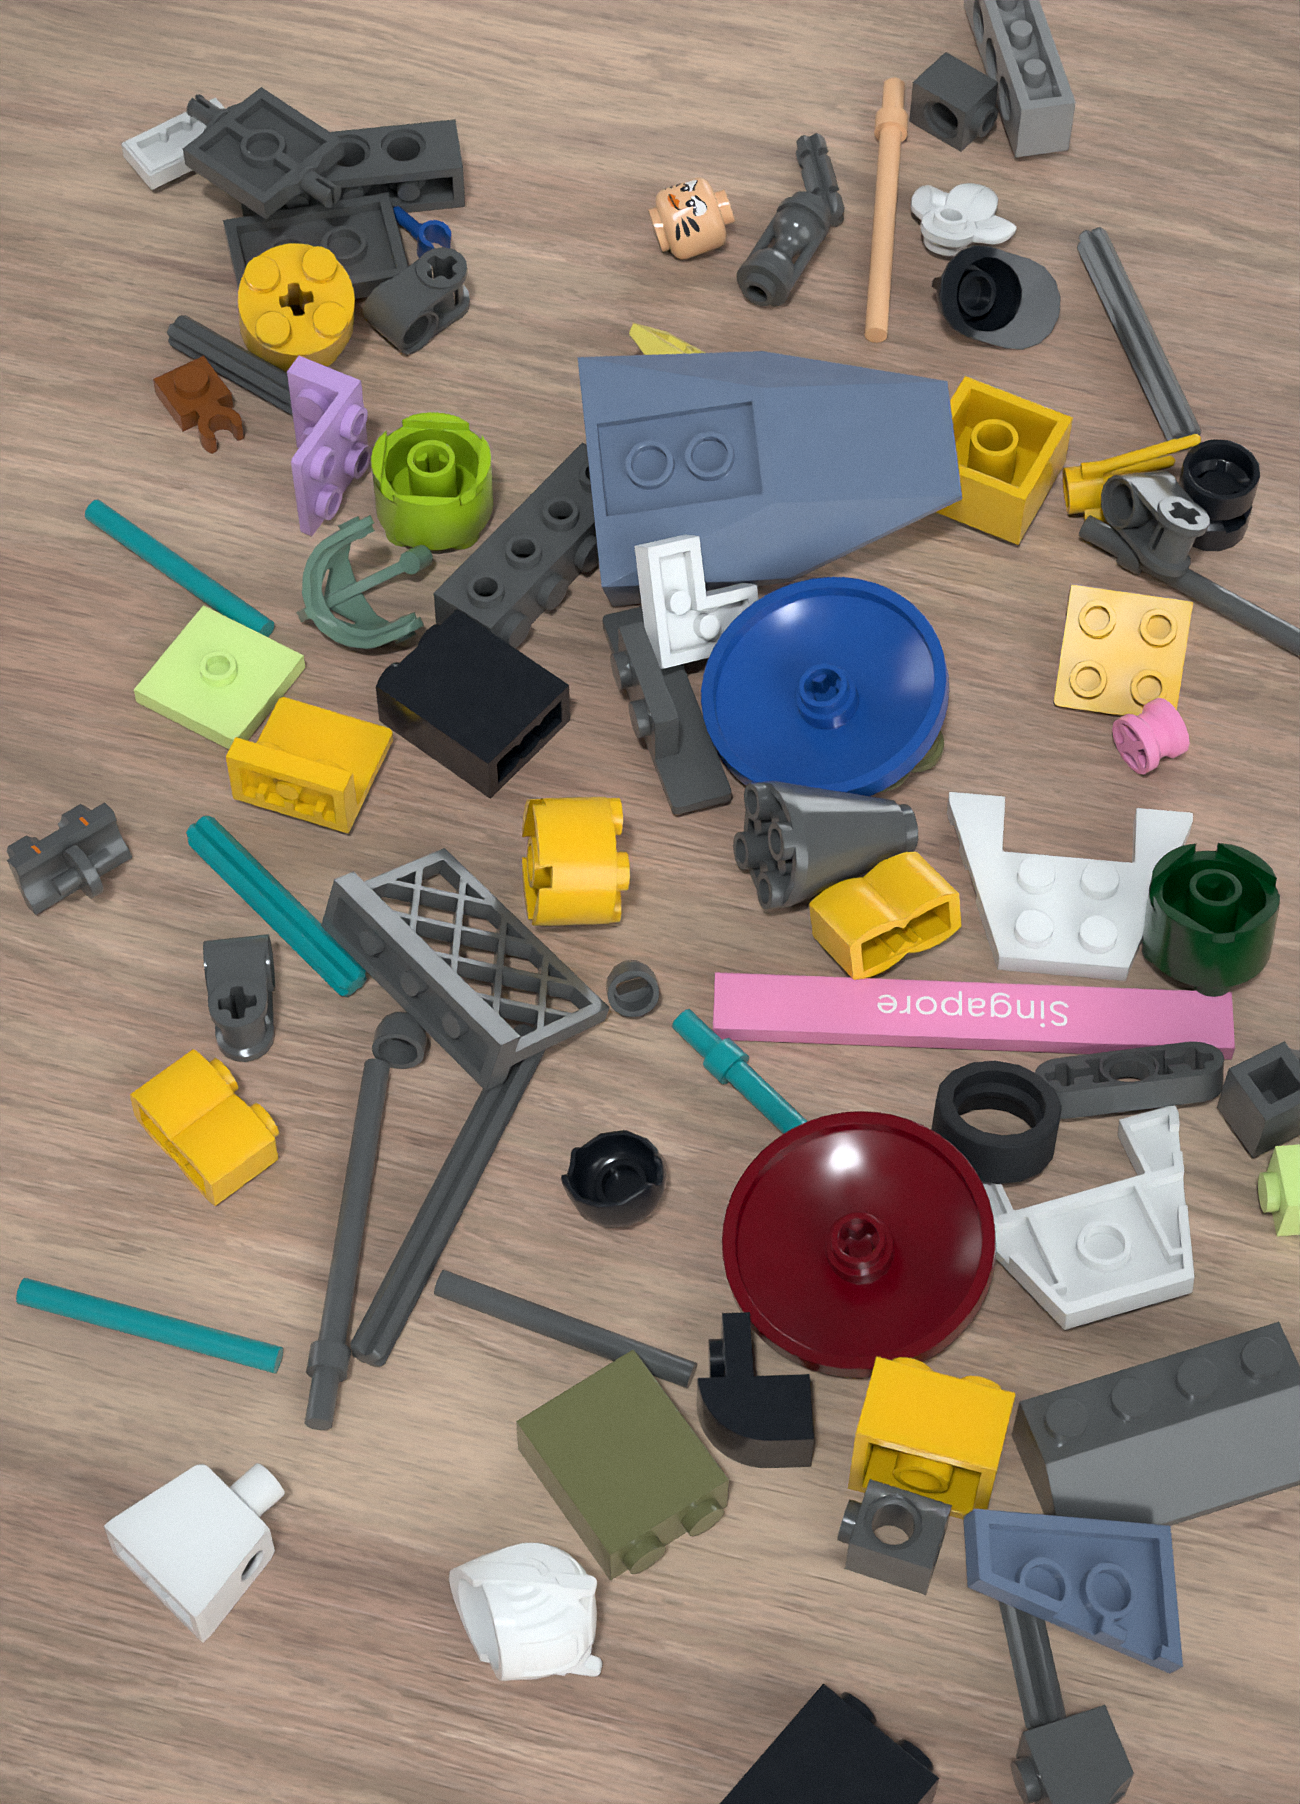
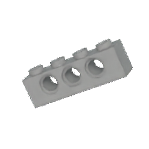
[963,0,1076,158]

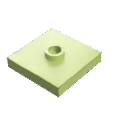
[134,605,306,749]

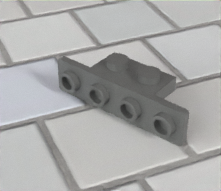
[602,606,731,814]

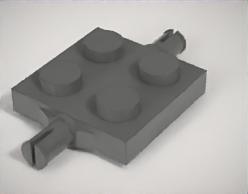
[183,87,344,219]

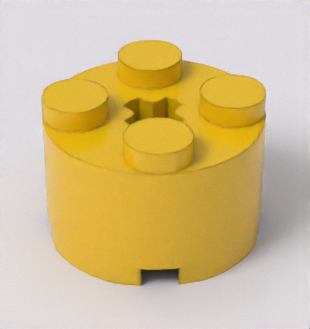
[238,243,354,372]
[522,796,630,926]

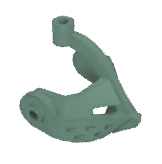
[296,515,433,649]

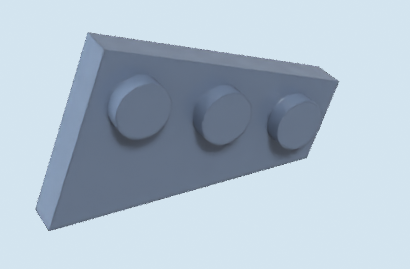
[963,1509,1183,1674]

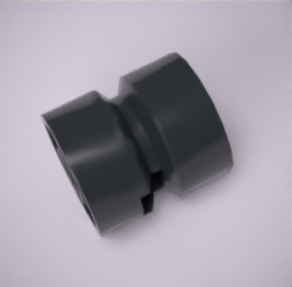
[1179,439,1260,551]

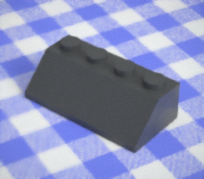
[1011,1322,1300,1526]

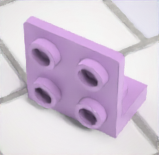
[287,356,372,536]

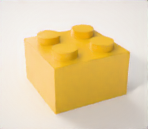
[936,376,1073,545]
[848,1357,1016,1520]

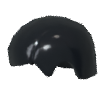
[561,1130,667,1228]

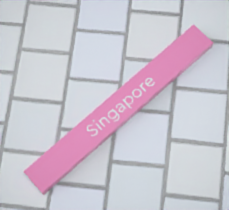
[713,972,1235,1060]

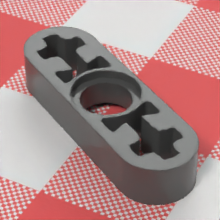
[1035,1041,1224,1119]

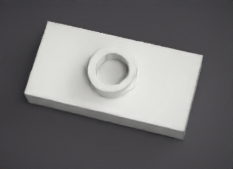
[121,97,224,190]

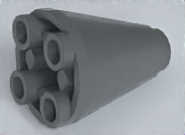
[733,781,918,910]

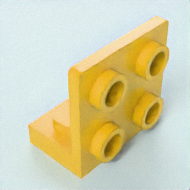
[1054,585,1193,716]
[226,697,393,834]

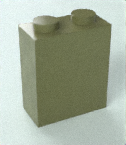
[516,1349,729,1581]

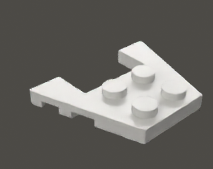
[947,792,1193,981]
[982,1105,1194,1330]

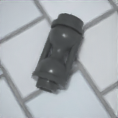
[736,191,831,307]

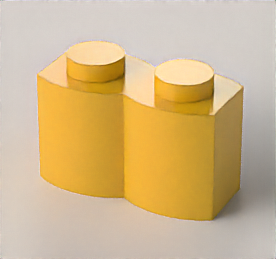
[809,852,962,980]
[130,1049,279,1206]

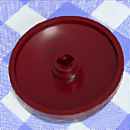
[722,1111,996,1378]

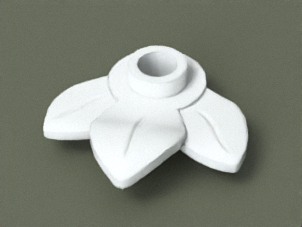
[911,183,1017,256]

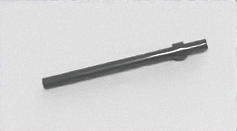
[1079,515,1300,656]
[304,1058,390,1430]

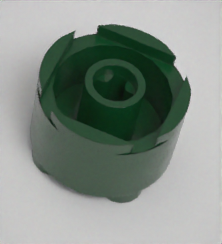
[1142,843,1280,997]

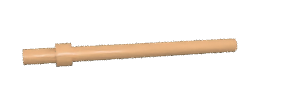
[864,77,908,343]

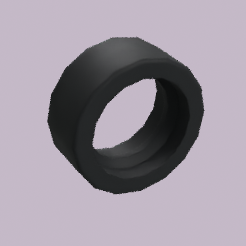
[931,1060,1062,1184]

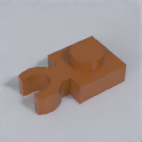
[153,356,244,454]

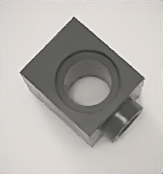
[909,52,998,152]
[837,1479,952,1595]

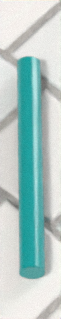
[85,499,275,637]
[16,1277,283,1374]

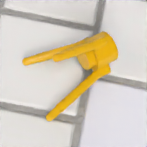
[1062,434,1201,524]

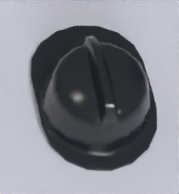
[931,245,1061,349]

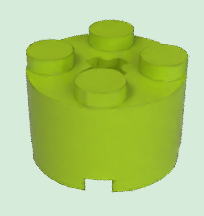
[371,412,493,550]

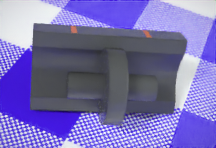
[7,803,132,915]

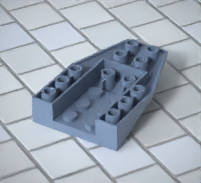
[577,351,963,607]

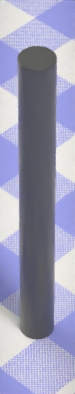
[434,1270,697,1389]

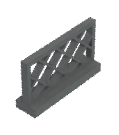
[321,848,610,1091]

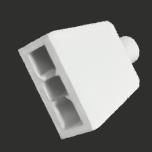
[104,1463,285,1643]

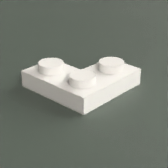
[634,534,759,669]

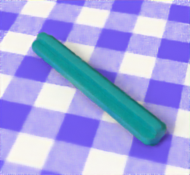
[186,815,367,997]

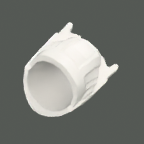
[449,1543,602,1681]

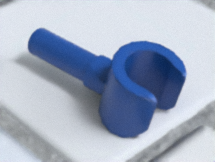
[393,206,451,258]

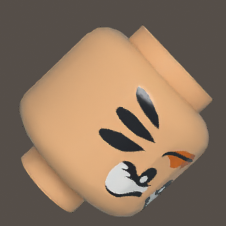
[648,177,735,260]

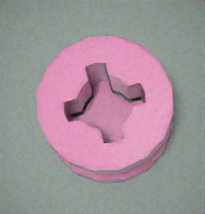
[1112,698,1190,775]

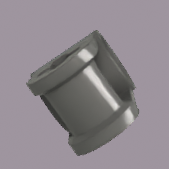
[363,247,470,354]
[1101,471,1210,577]
[203,934,275,1062]

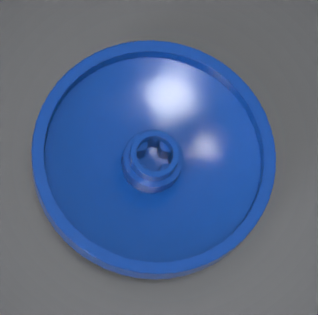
[701,577,950,796]

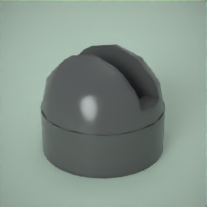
[606,960,659,1017]
[372,1012,427,1069]

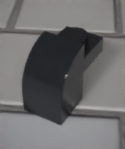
[696,1312,814,1468]

